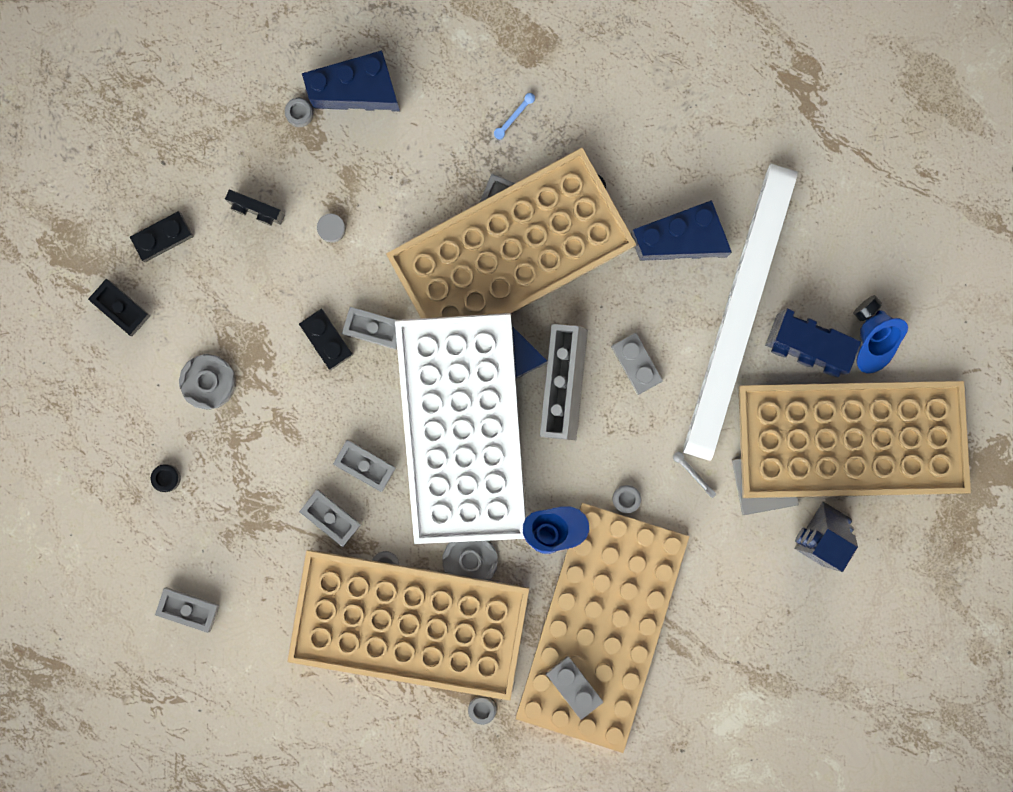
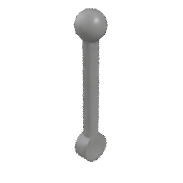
[673,452,716,498]

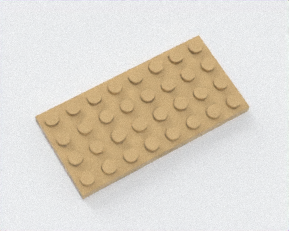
[386,148,636,318]
[738,381,971,498]
[515,503,689,753]
[287,550,529,701]

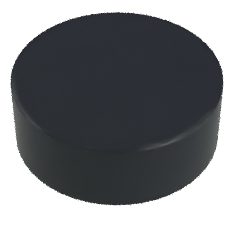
[853,295,882,321]
[150,464,181,492]

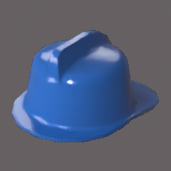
[857,310,908,374]
[522,506,589,554]

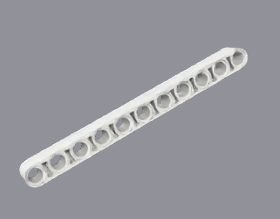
[683,164,798,461]

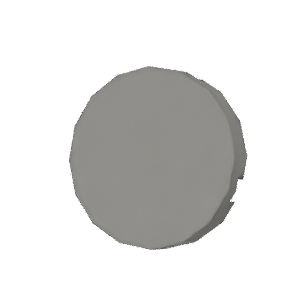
[179,354,236,410]
[443,540,498,581]

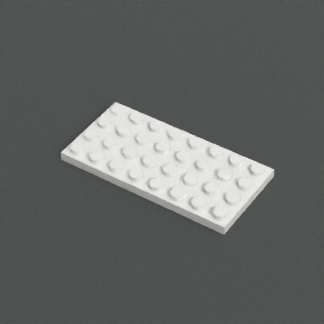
[395,313,526,544]

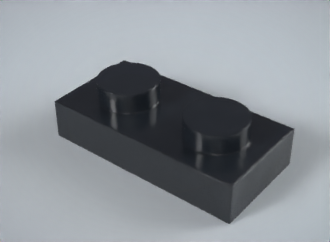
[225,189,285,226]
[130,211,193,262]
[88,279,150,337]
[299,308,353,371]

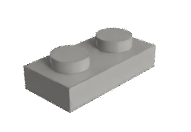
[342,307,397,350]
[611,333,663,395]
[333,440,396,492]
[299,490,362,547]
[155,587,219,633]
[546,656,604,720]

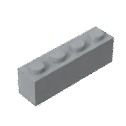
[540,324,588,440]

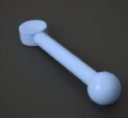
[494,93,535,140]

